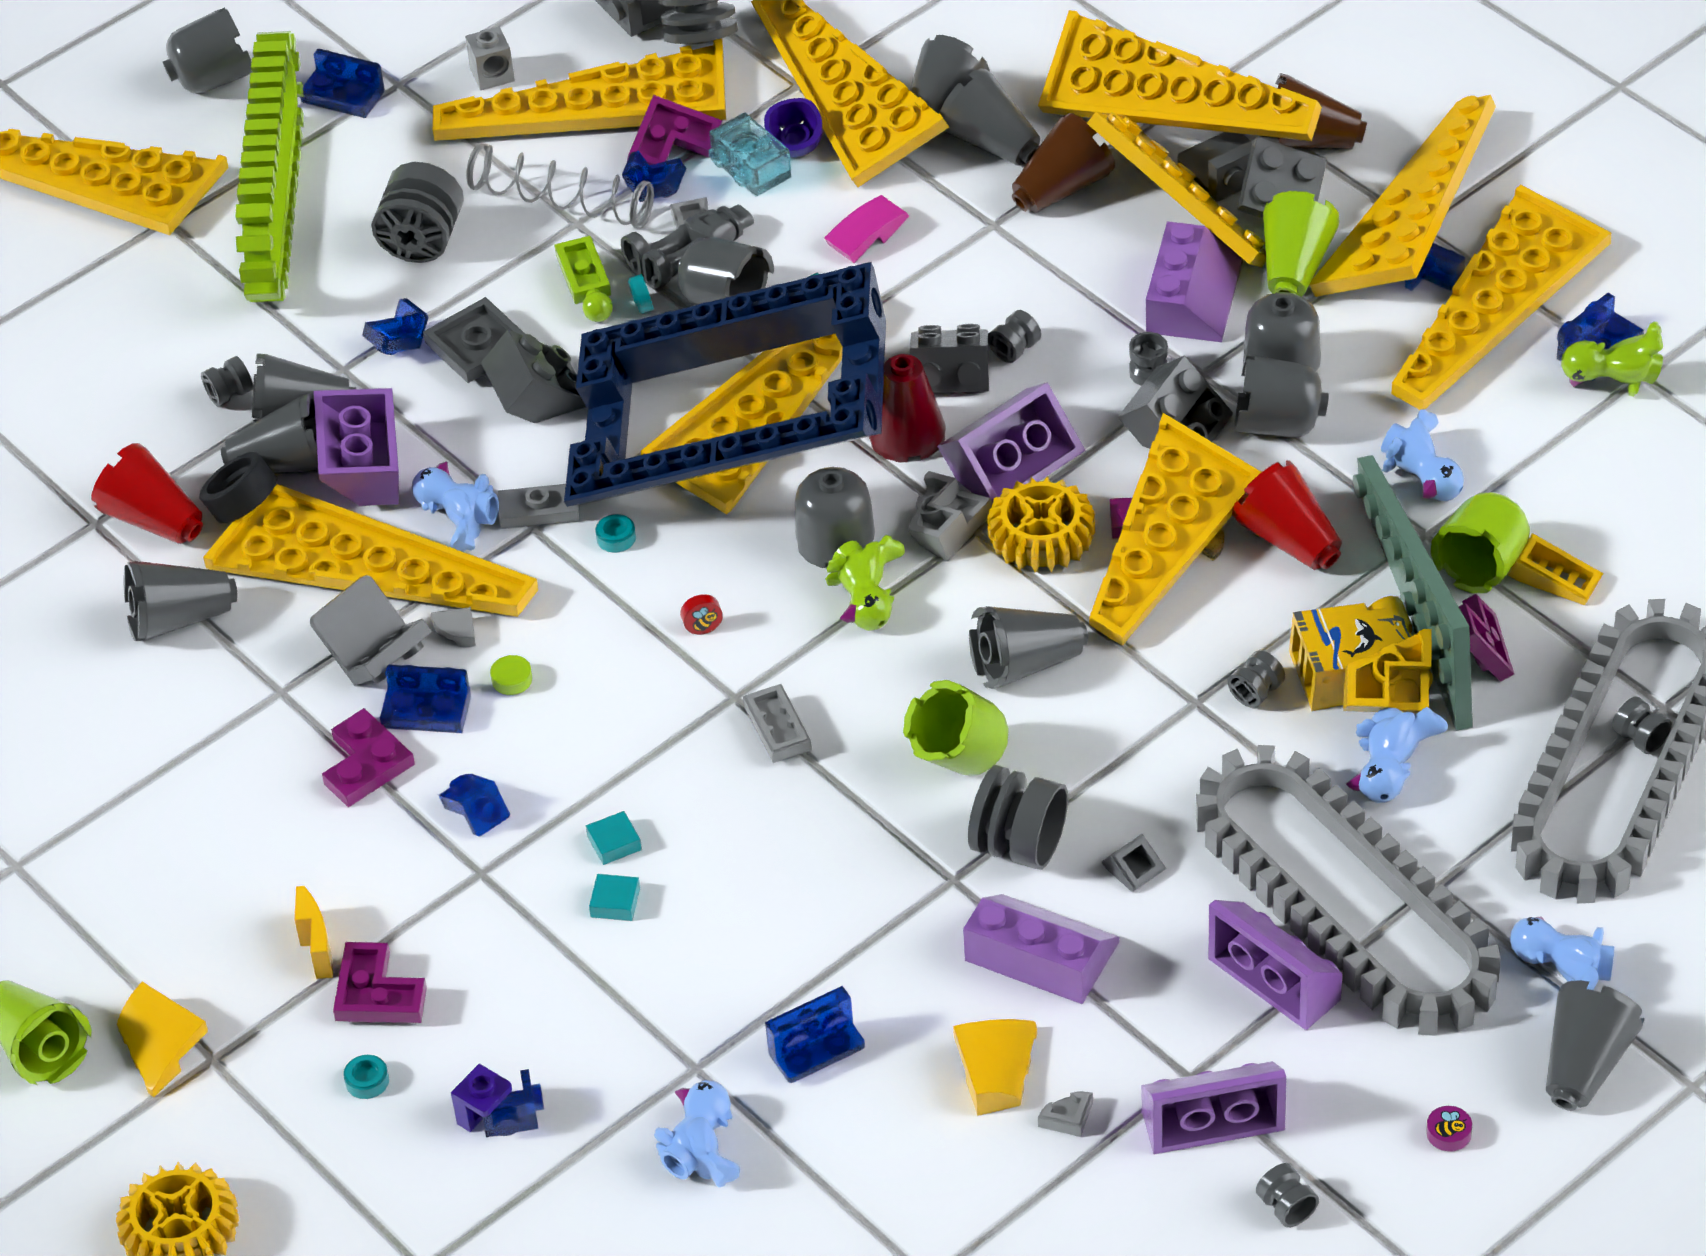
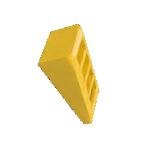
[1508,533,1604,605]

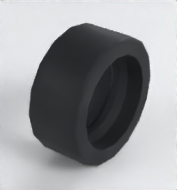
[199,452,277,523]

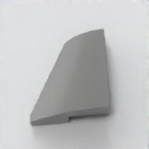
[909,471,993,561]

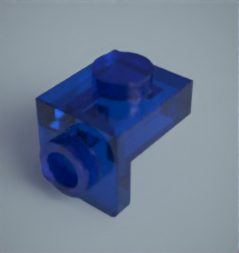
[622,151,687,202]
[1405,243,1466,291]
[362,298,428,355]
[438,773,510,837]
[482,1069,544,1138]

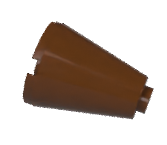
[1275,73,1367,149]
[1012,113,1115,213]

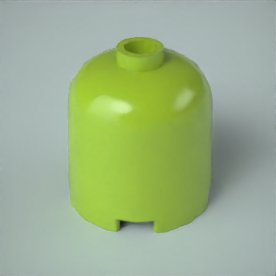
[1430,492,1530,593]
[903,680,1009,776]

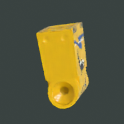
[1289,596,1433,711]

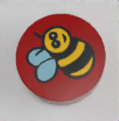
[680,594,723,635]

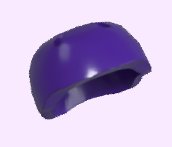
[764,98,823,158]

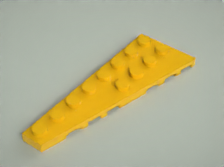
[751,0,949,187]
[433,38,726,141]
[1310,94,1496,297]
[0,129,229,235]
[1391,184,1612,410]
[641,334,843,515]
[203,484,538,617]

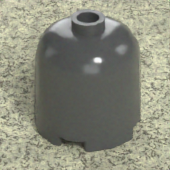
[163,7,252,94]
[678,236,774,305]
[1243,292,1321,371]
[1235,354,1329,437]
[794,467,875,568]

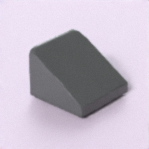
[1102,834,1167,892]

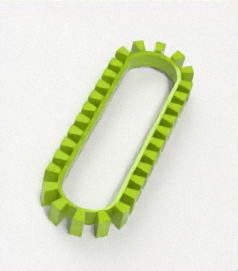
[235,31,304,302]

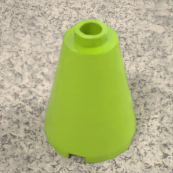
[1263,191,1340,296]
[0,980,92,1085]

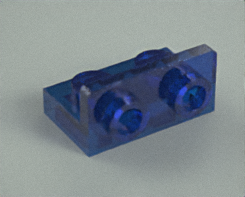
[300,48,385,118]
[1557,292,1644,381]
[380,664,471,733]
[765,985,865,1083]

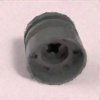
[658,0,738,44]
[371,162,464,263]
[968,765,1068,870]

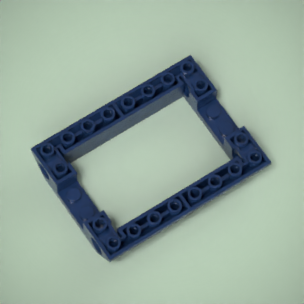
[564,262,886,507]

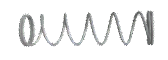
[466,143,654,229]

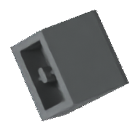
[481,330,586,423]
[1118,355,1233,449]

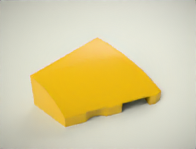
[1343,629,1432,713]
[117,981,208,1097]
[953,1019,1037,1116]

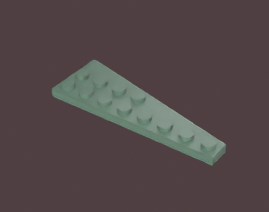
[1353,455,1473,731]

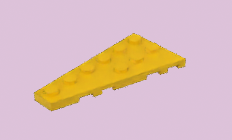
[1087,112,1266,268]
[1089,413,1261,646]

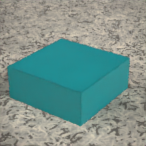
[585,811,642,865]
[589,874,640,921]

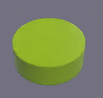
[490,655,532,695]

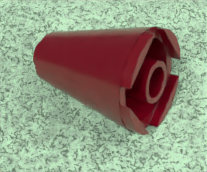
[869,354,946,463]

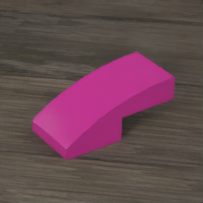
[824,195,909,263]

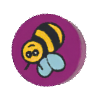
[1426,1106,1472,1151]

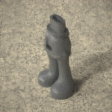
[621,204,754,289]

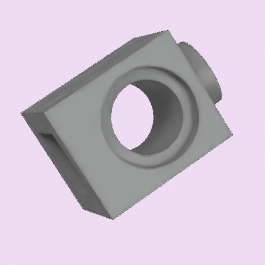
[465,26,515,91]

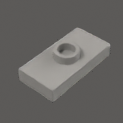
[498,484,580,528]
[743,684,812,763]

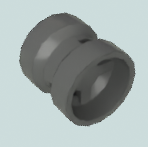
[988,310,1042,363]
[1129,332,1168,386]
[201,356,253,407]
[1228,650,1285,708]
[1612,696,1672,754]
[1256,1163,1319,1228]

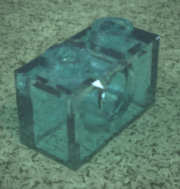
[709,112,791,197]

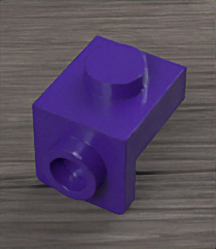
[451,1063,512,1132]

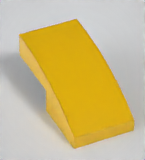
[294,886,333,979]

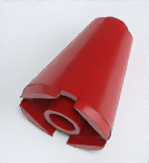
[91,443,203,544]
[1232,460,1342,570]

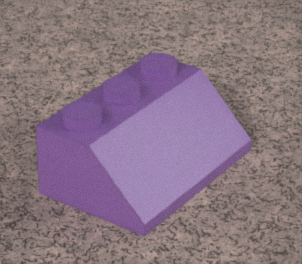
[1146,221,1242,342]
[937,382,1086,503]
[314,388,399,506]
[963,894,1119,1004]
[1208,900,1342,1030]
[1141,1061,1286,1154]

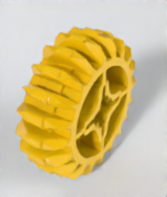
[987,476,1095,573]
[116,1161,239,1256]

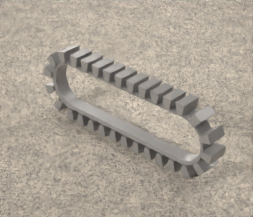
[1511,599,1706,904]
[1196,745,1501,1036]

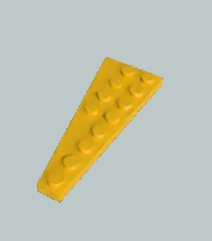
[1038,10,1322,141]

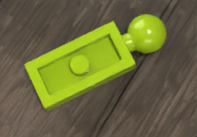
[554,236,613,322]

